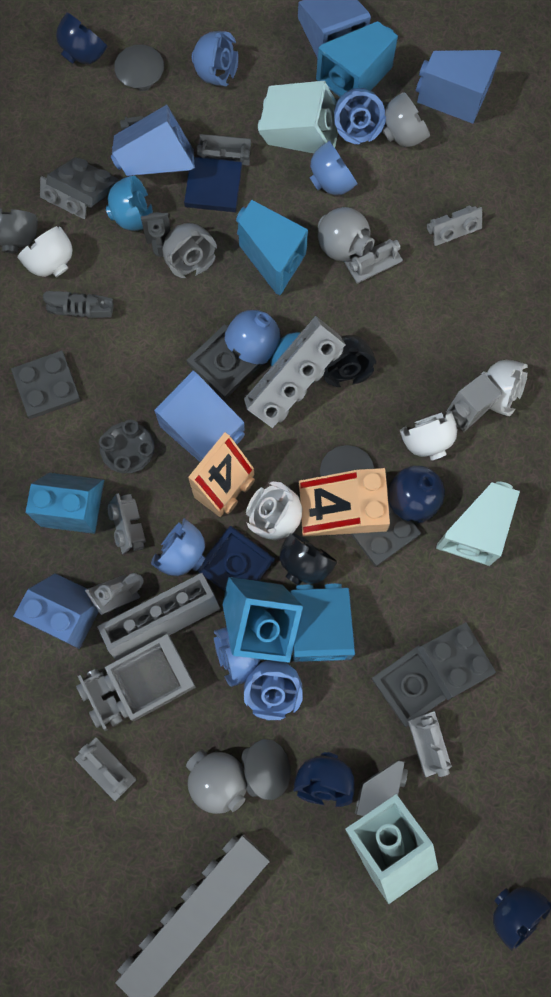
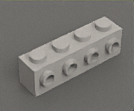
[244,316,345,428]
[97,573,220,661]

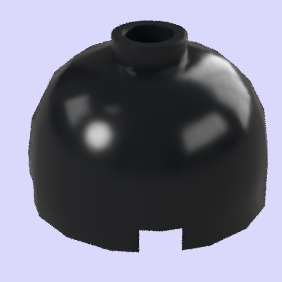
[323,335,376,387]
[279,533,337,585]

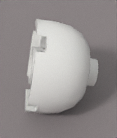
[18,226,73,277]
[482,360,528,416]
[399,411,457,460]
[246,481,303,540]

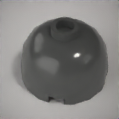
[0,209,38,254]

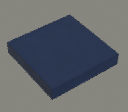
[184,157,242,213]
[197,526,275,592]

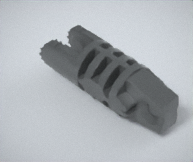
[43,291,114,318]

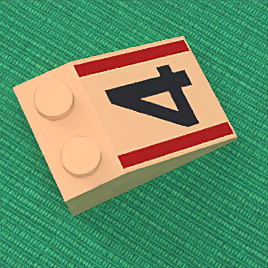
[188,432,255,517]
[299,468,390,536]

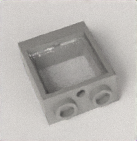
[104,634,196,721]

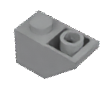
[446,373,502,432]
[355,761,408,816]

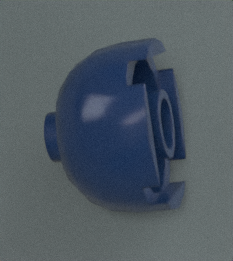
[56,12,107,64]
[387,466,445,523]
[293,752,354,807]
[493,887,551,951]

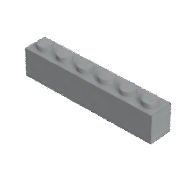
[116,834,270,997]

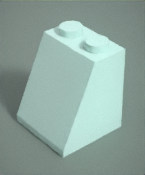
[258,81,338,153]
[436,482,520,566]
[345,794,438,904]

